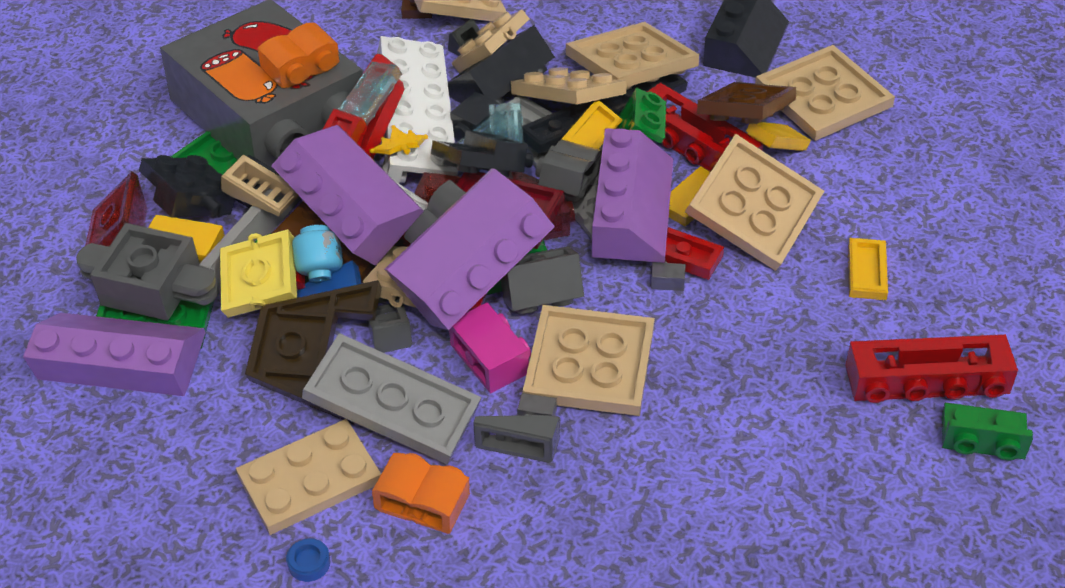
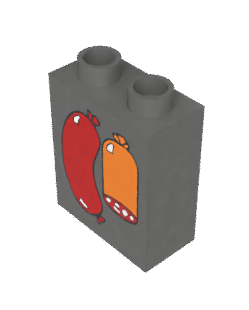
[160,0,363,168]

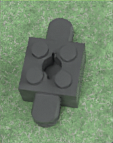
[76,223,219,321]

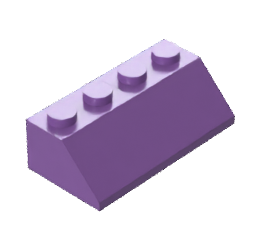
[271,125,424,266]
[592,128,673,263]
[384,169,555,330]
[23,312,206,396]

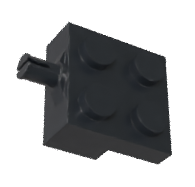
[431,130,534,177]
[139,155,235,218]

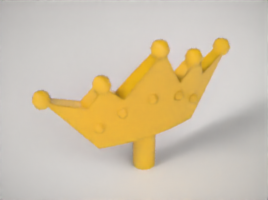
[369,125,428,155]

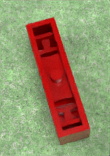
[647,82,763,172]
[845,334,1018,403]

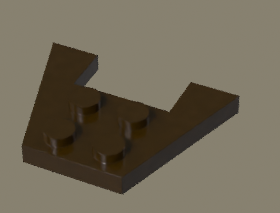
[245,280,381,424]

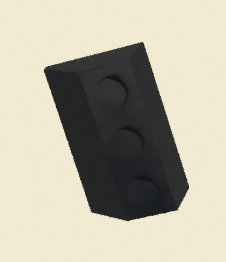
[703,0,789,78]
[448,25,555,104]

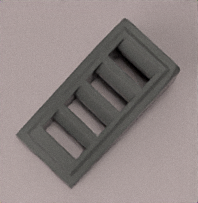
[367,296,412,353]
[473,415,560,463]

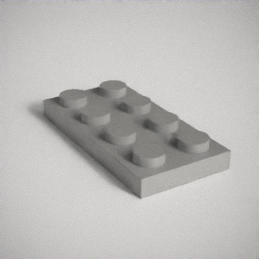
[302,333,481,465]

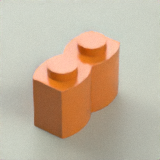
[257,23,340,88]
[372,453,470,534]

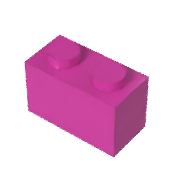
[449,302,531,394]

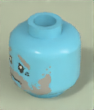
[292,225,343,282]

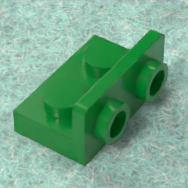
[617,88,666,143]
[942,402,1033,460]

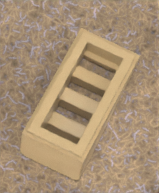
[221,154,299,216]

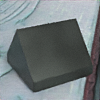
[448,18,479,56]

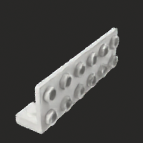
[377,36,458,183]

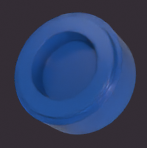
[286,538,331,582]

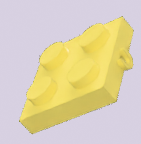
[220,229,297,318]

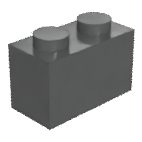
[501,246,584,314]

